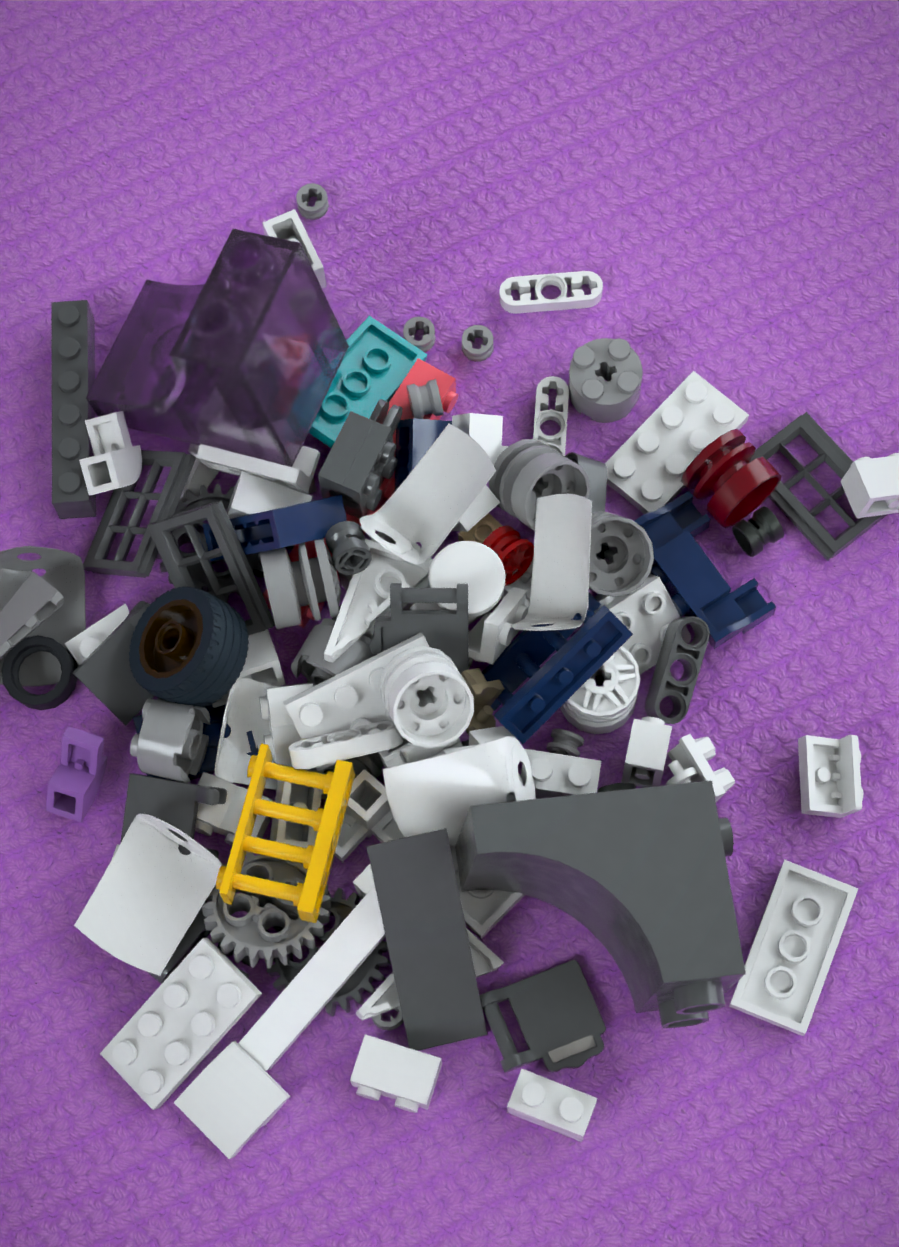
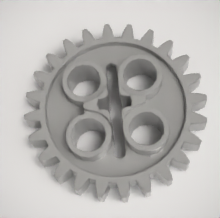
[202,852,331,968]

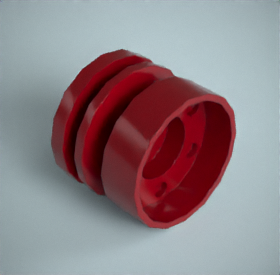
[681,429,782,528]

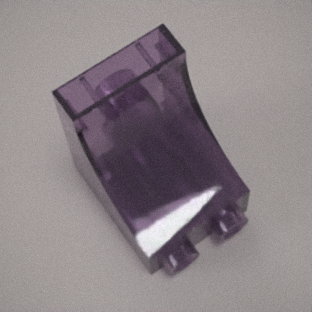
[86,229,349,467]

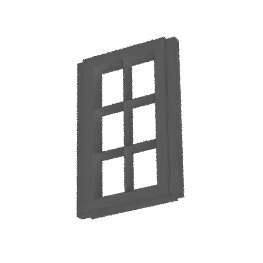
[749,412,888,561]
[83,450,196,578]
[147,501,275,635]

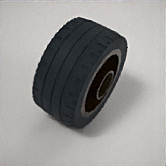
[129,586,249,709]

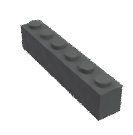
[51,300,96,519]

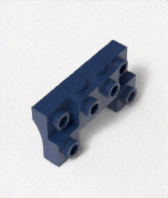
[634,491,776,649]

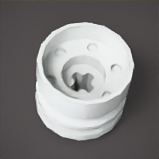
[380,646,474,748]
[560,646,640,734]

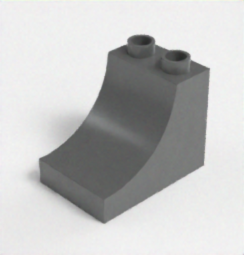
[455,780,746,1028]

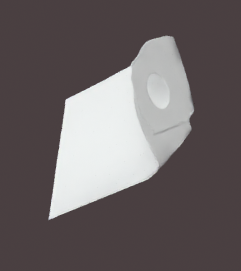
[359,424,496,565]
[512,493,592,631]
[215,678,336,800]
[383,736,536,846]
[74,813,223,976]

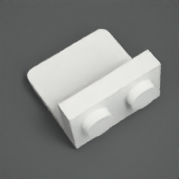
[594,574,691,675]

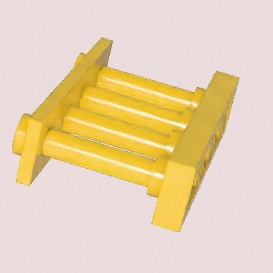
[216,743,355,923]

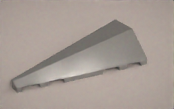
[0,572,64,666]

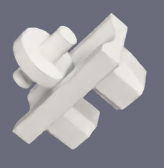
[666,734,735,802]

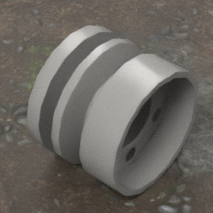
[489,439,590,531]
[589,511,654,597]
[260,538,341,629]

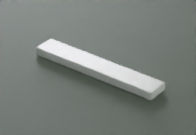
[238,885,385,1071]

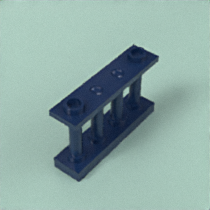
[482,592,633,744]

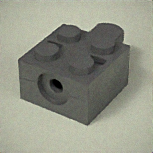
[318,399,402,519]

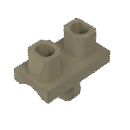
[461,668,505,735]

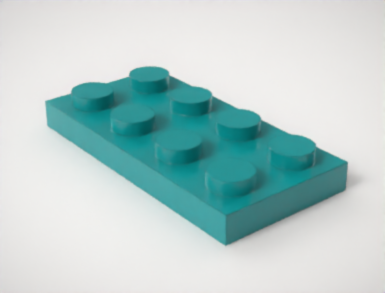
[283,316,428,448]

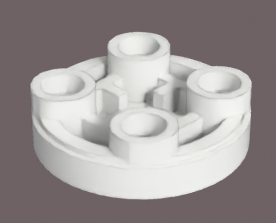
[428,541,505,620]

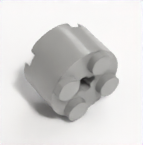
[568,338,643,423]
[291,618,374,687]
[130,698,210,783]

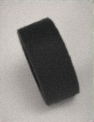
[1,635,77,710]

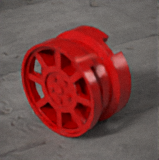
[482,525,534,586]

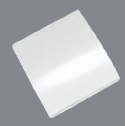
[174,1041,291,1159]

